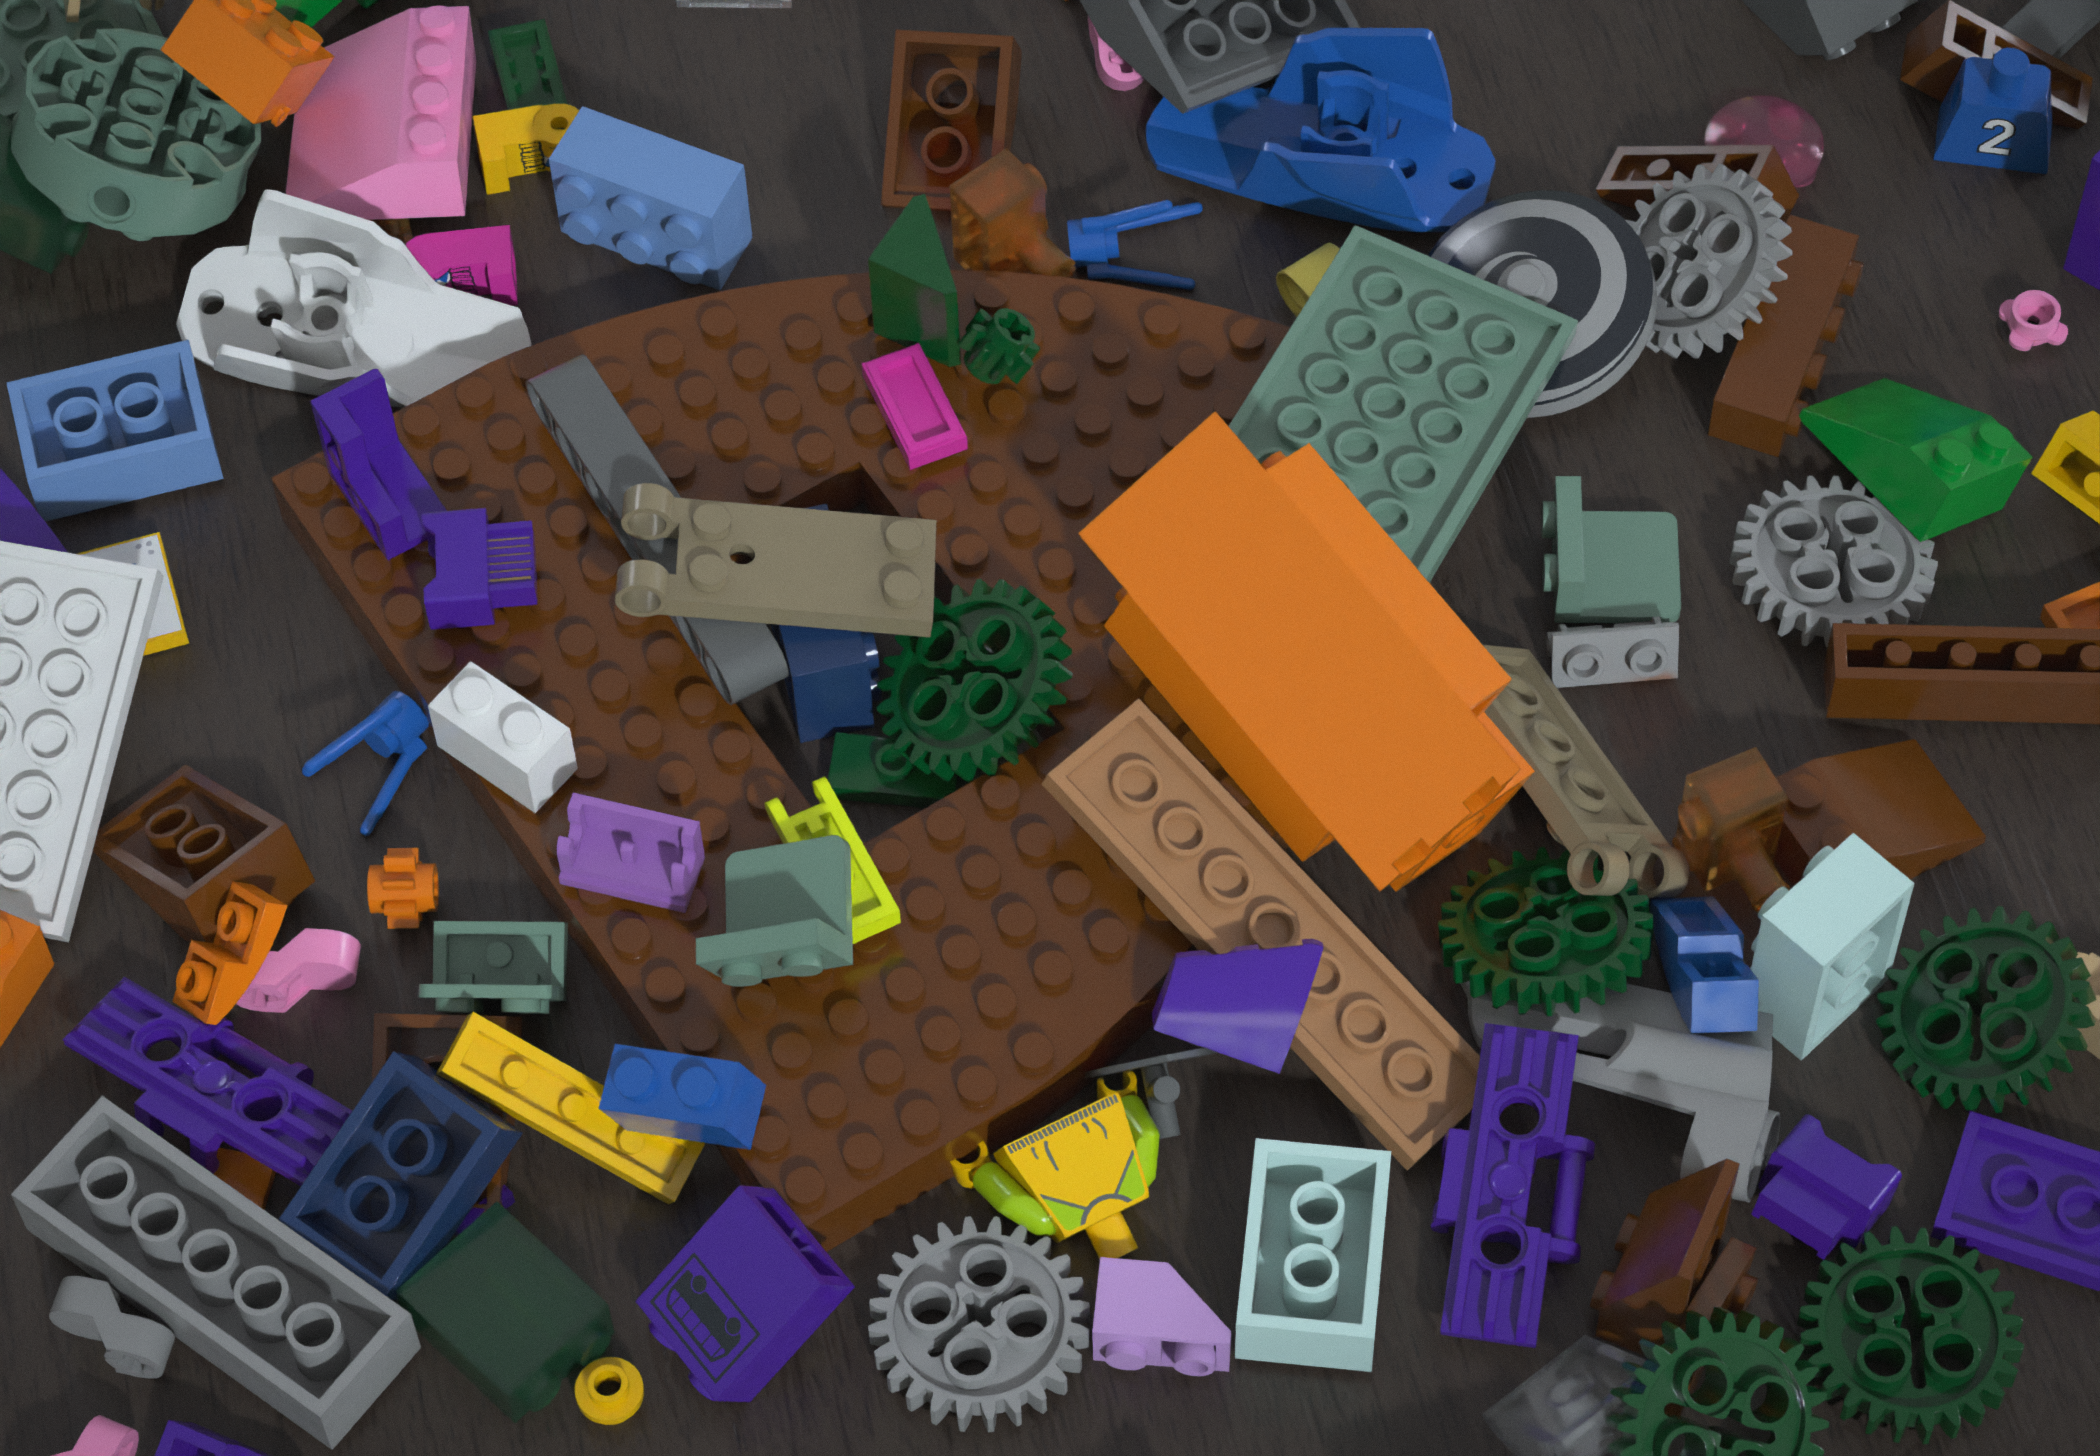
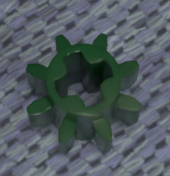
[958,308,1040,384]

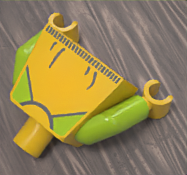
[950,1070,1160,1259]

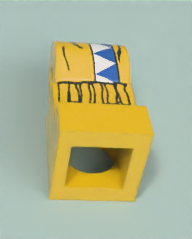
[473,104,579,195]

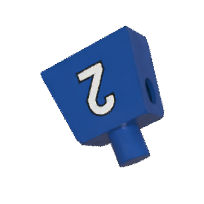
[1934,48,2052,174]

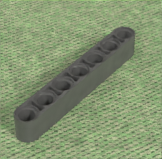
[526,354,789,705]

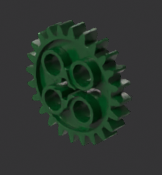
[877,579,1073,782]
[1438,847,1653,1017]
[1876,906,2096,1114]
[1797,1226,2024,1444]
[1605,1307,1829,1456]

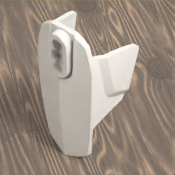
[176,190,532,408]

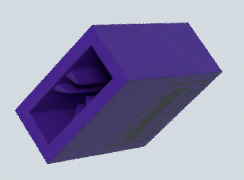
[635,1185,855,1402]

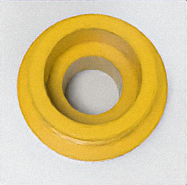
[575,1357,644,1425]

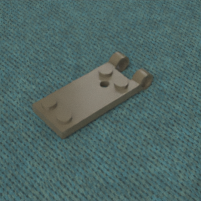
[615,483,936,637]
[1483,645,1689,898]

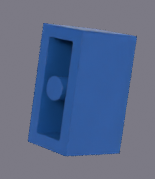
[598,1044,766,1150]

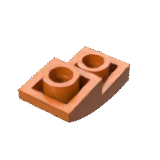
[172,881,288,1025]

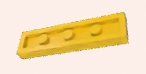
[436,1012,705,1204]

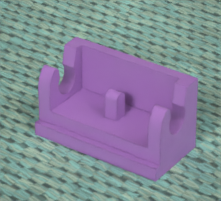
[557,793,705,913]

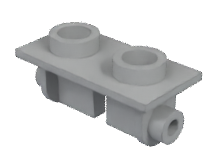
[1546,616,1679,688]

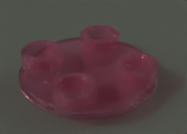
[1705,95,1824,187]

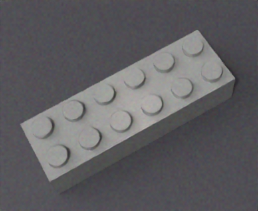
[11,1096,421,1450]

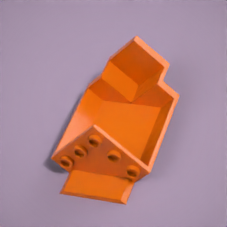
[1078,411,1535,892]

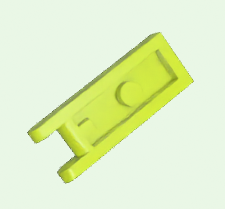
[764,776,901,944]

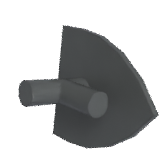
[1085,1048,1217,1139]

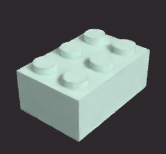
[1750,833,1914,1060]
[1235,1138,1391,1372]

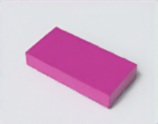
[862,343,968,470]

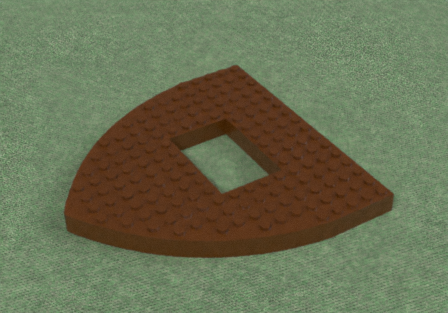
[271,270,1291,1252]

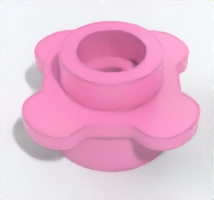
[1999,290,2068,351]

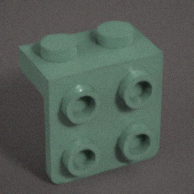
[1541,476,1681,623]
[696,835,853,986]
[418,921,568,1014]

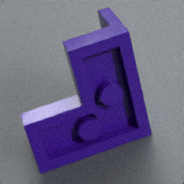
[310,369,447,560]

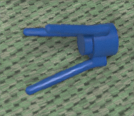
[1067,200,1203,290]
[302,691,429,836]

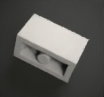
[428,661,578,813]

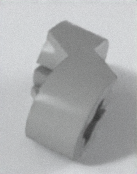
[49,1276,175,1379]

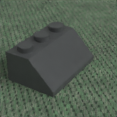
[1743,0,1932,60]

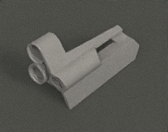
[1460,981,1781,1202]

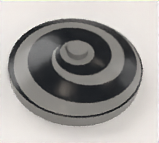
[1428,190,1657,418]

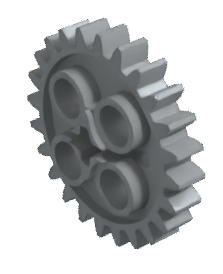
[1625,164,1793,359]
[1730,476,1938,647]
[868,1216,1090,1432]

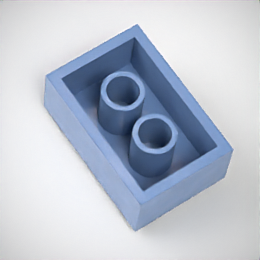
[549,106,752,291]
[6,340,224,521]

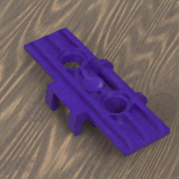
[63,977,352,1186]
[1431,1023,1596,1348]

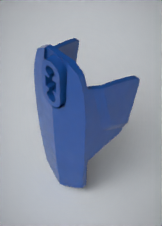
[1146,28,1496,232]

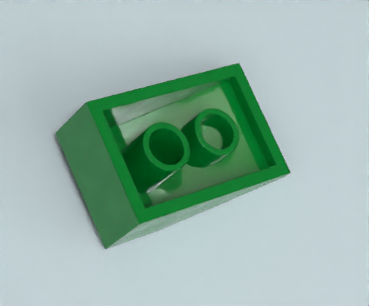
[1799,378,2033,542]

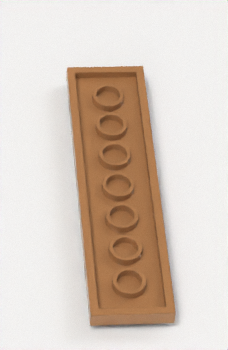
[1042,698,1480,1171]

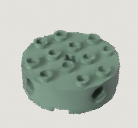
[11,28,261,241]

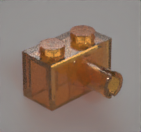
[950,148,1076,278]
[1672,747,1791,913]

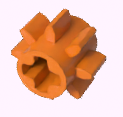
[367,848,439,929]

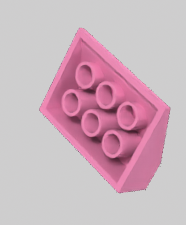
[286,5,476,220]

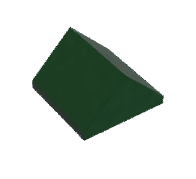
[868,194,961,367]

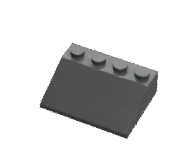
[1080,0,1360,114]

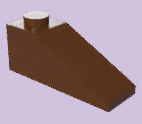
[1900,0,2093,129]
[1596,145,1799,223]

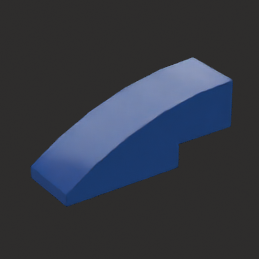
[1649,896,1759,1034]

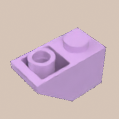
[1092,1257,1231,1376]

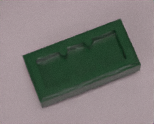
[488,19,567,110]
[828,732,960,808]

